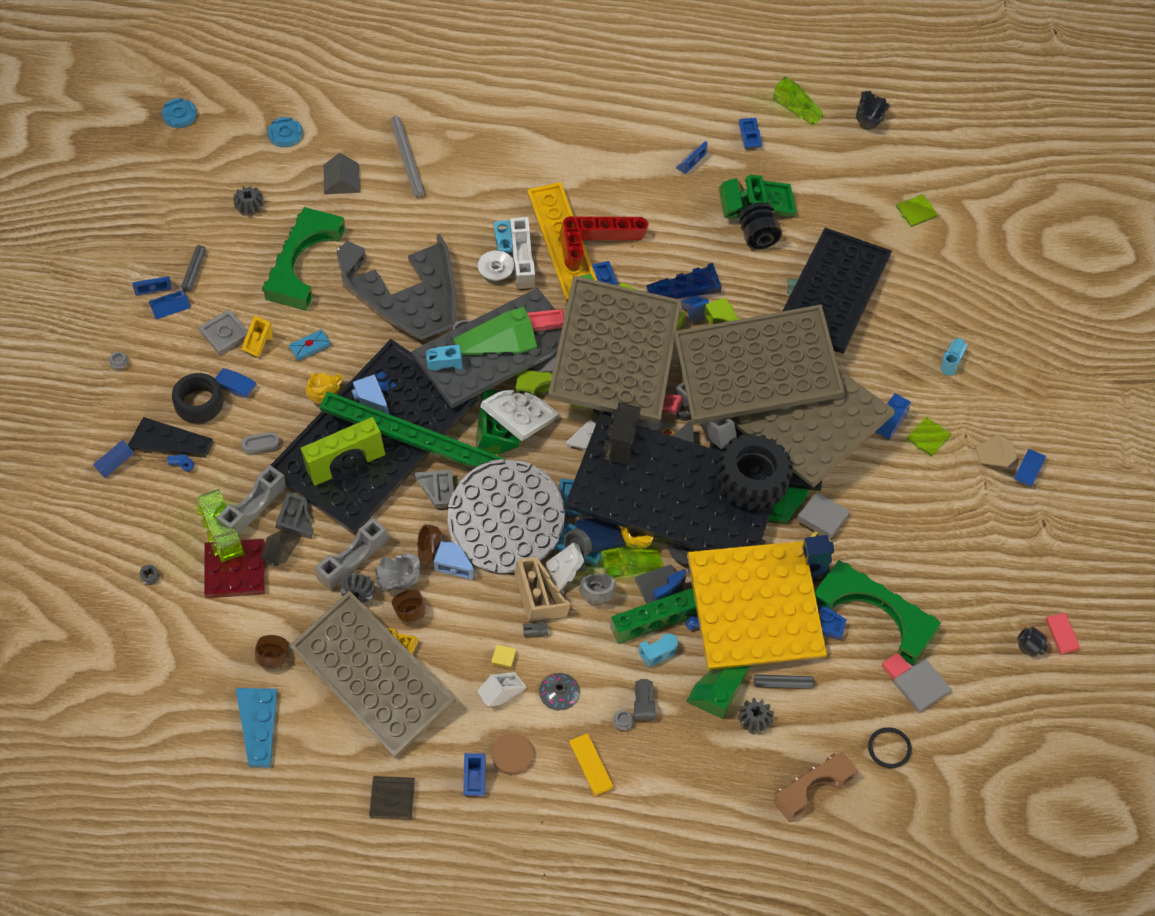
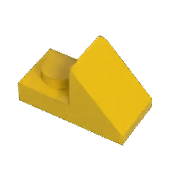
[241,315,273,357]

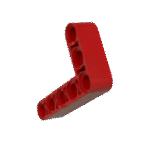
[560,216,649,270]

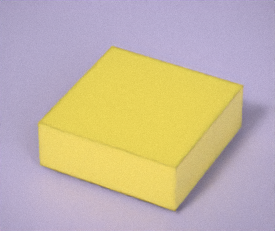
[491,644,516,670]

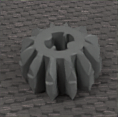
[233,185,264,216]
[341,572,375,603]
[738,697,773,734]

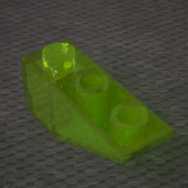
[601,548,663,578]

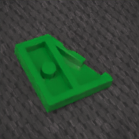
[768,487,809,525]

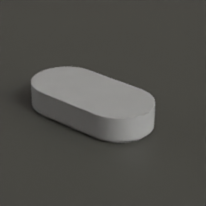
[241,432,280,455]

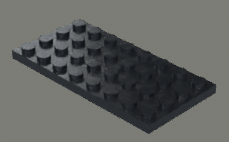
[782,227,892,354]

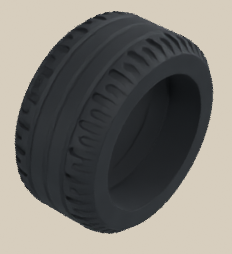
[172,373,224,423]

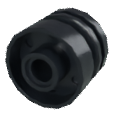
[738,202,783,250]

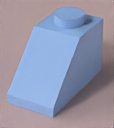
[351,375,389,414]
[434,541,474,580]

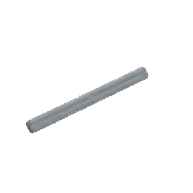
[390,115,424,198]

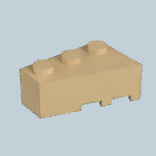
[514,557,571,623]

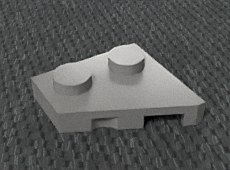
[415,470,454,508]

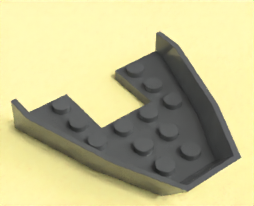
[341,234,456,340]

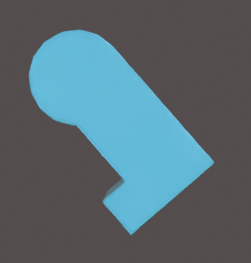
[494,220,513,254]
[426,344,463,370]
[638,633,678,668]

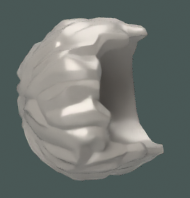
[579,573,616,604]

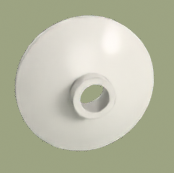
[478,251,514,281]

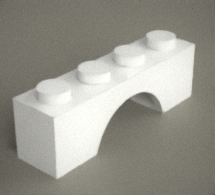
[510,217,535,289]

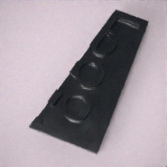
[128,417,214,458]

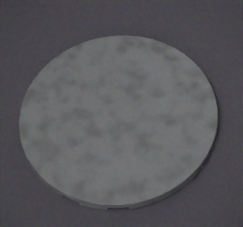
[447,459,565,574]

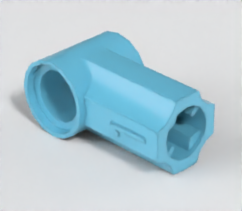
[940,338,968,375]

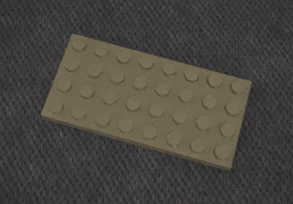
[289,591,456,758]

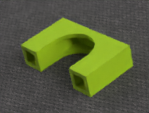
[301,417,385,486]

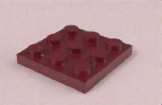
[204,539,265,598]

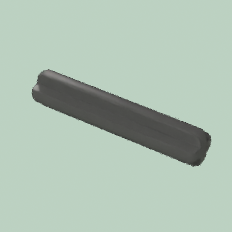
[181,245,206,292]
[754,675,814,688]

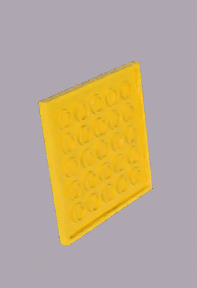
[687,541,827,670]

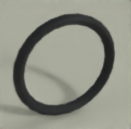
[868,727,912,768]

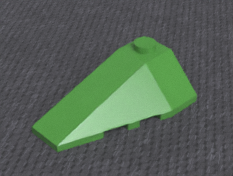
[453,307,537,355]

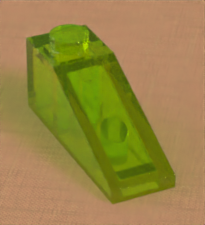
[773,77,824,126]

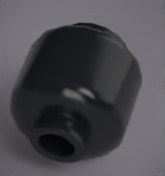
[1017,627,1048,657]

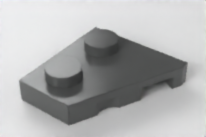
[275,492,313,539]

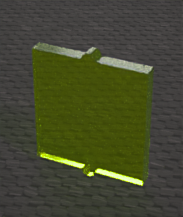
[896,194,938,227]
[906,417,952,457]

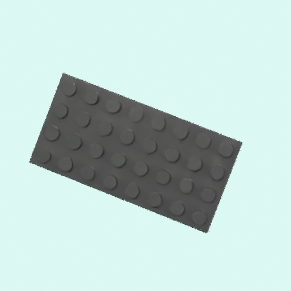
[412,288,562,409]

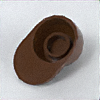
[417,524,443,567]
[392,590,426,624]
[255,635,289,669]

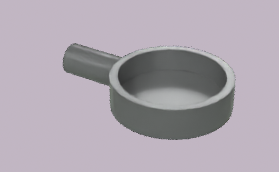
[564,528,592,572]

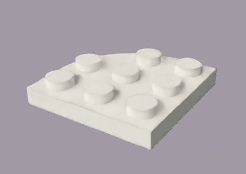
[480,390,559,441]

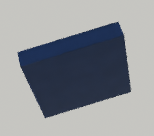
[575,518,626,553]

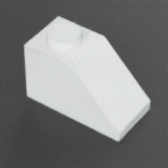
[477,672,527,707]

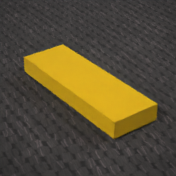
[569,733,613,797]

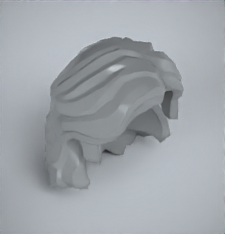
[375,553,420,590]

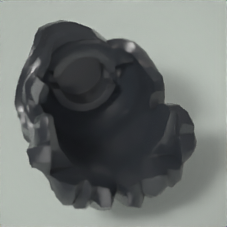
[856,91,891,128]

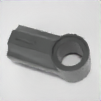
[634,679,655,720]

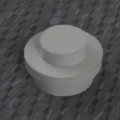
[109,352,128,370]
[613,710,634,731]

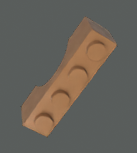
[774,751,858,822]

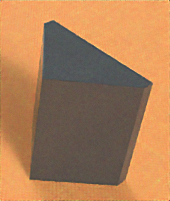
[323,153,360,194]

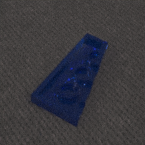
[646,262,721,299]

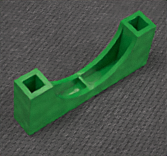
[262,207,345,311]
[815,560,941,666]

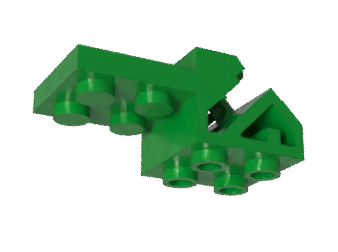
[719,174,797,219]

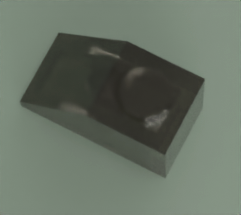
[261,530,301,566]

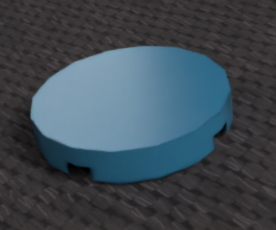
[161,98,197,128]
[268,117,302,147]

